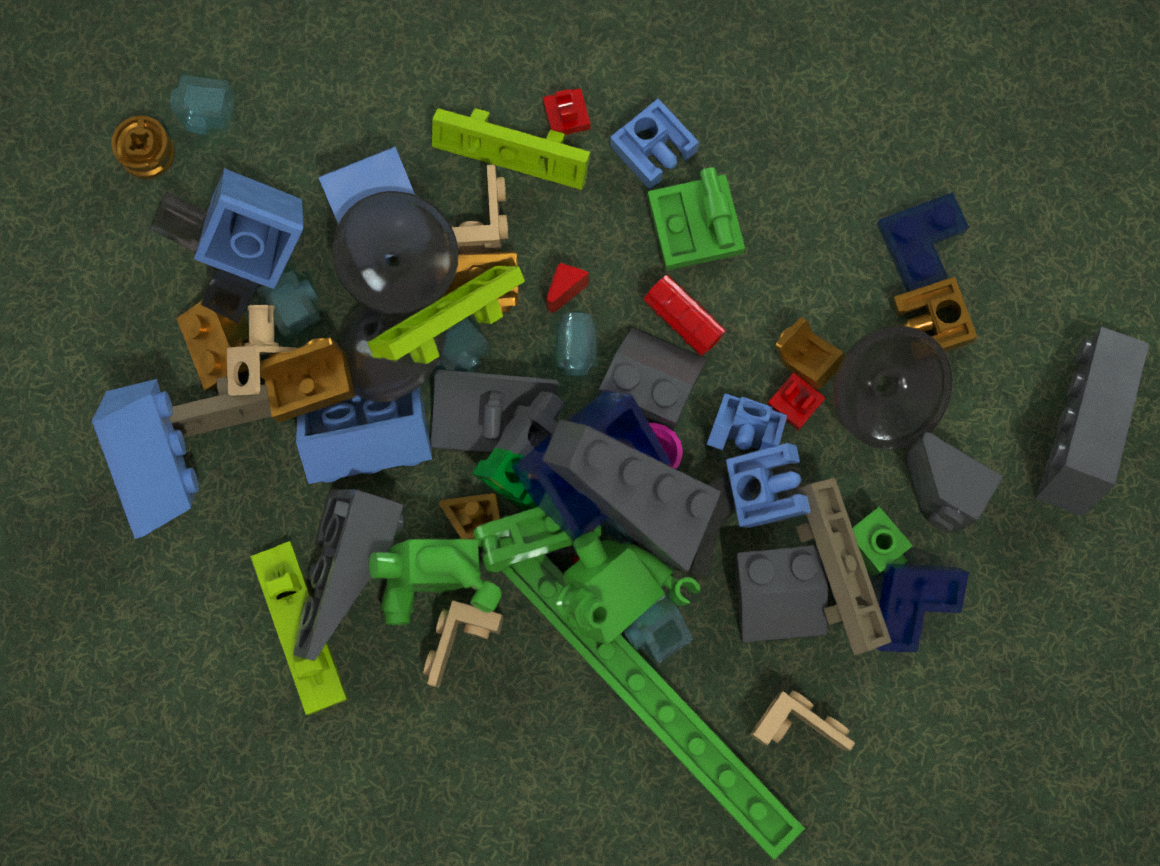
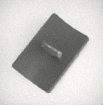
[431,370,559,454]

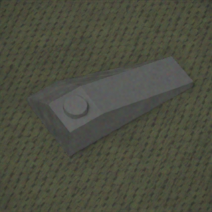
[293,490,404,661]

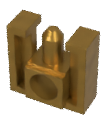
[892,277,977,362]

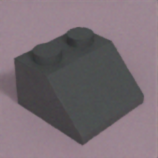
[599,327,706,431]
[906,432,1003,533]
[733,545,828,643]

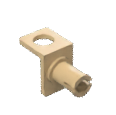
[227,305,296,396]

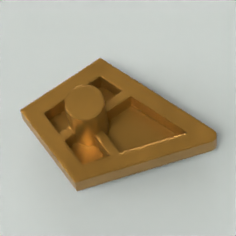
[439,493,503,539]

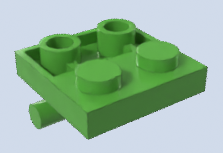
[647,167,745,271]

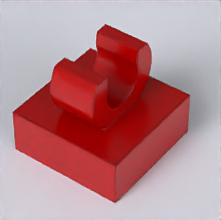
[543,88,591,135]
[767,372,826,431]

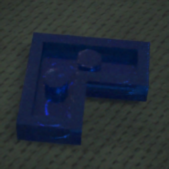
[877,192,969,292]
[876,563,969,652]

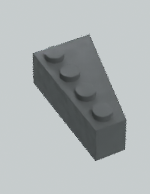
[1035,326,1149,516]
[542,419,721,572]

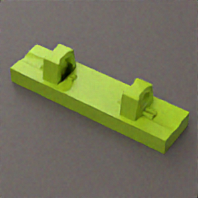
[432,108,590,190]
[367,266,525,364]
[250,541,349,715]

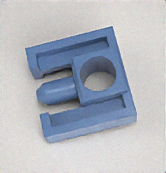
[610,99,699,190]
[707,393,787,451]
[726,443,811,528]

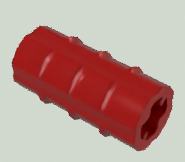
[643,275,727,357]

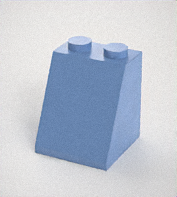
[318,147,433,273]
[194,168,303,289]

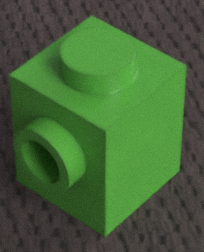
[852,506,913,577]

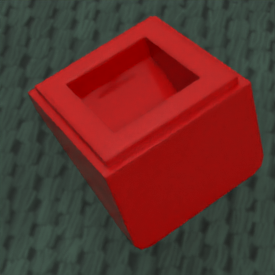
[546,263,589,313]

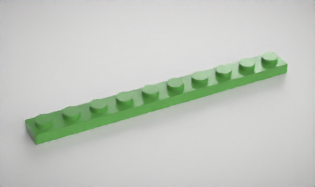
[478,514,805,860]

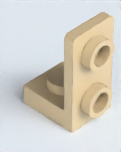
[450,164,509,253]
[423,600,504,688]
[749,690,855,751]

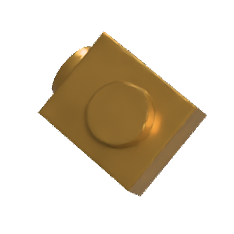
[775,317,847,390]

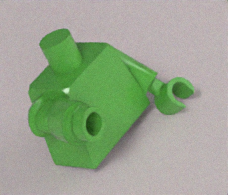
[557,532,700,645]
[369,539,501,625]

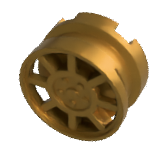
[111,116,175,179]

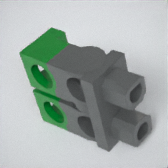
[471,391,593,512]

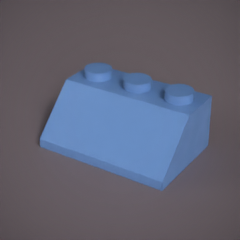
[296,376,432,484]
[92,379,199,539]

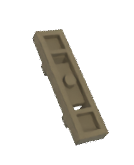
[170,377,272,438]
[796,478,891,655]

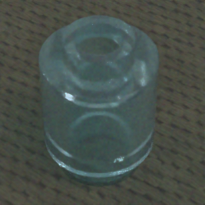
[556,313,597,376]

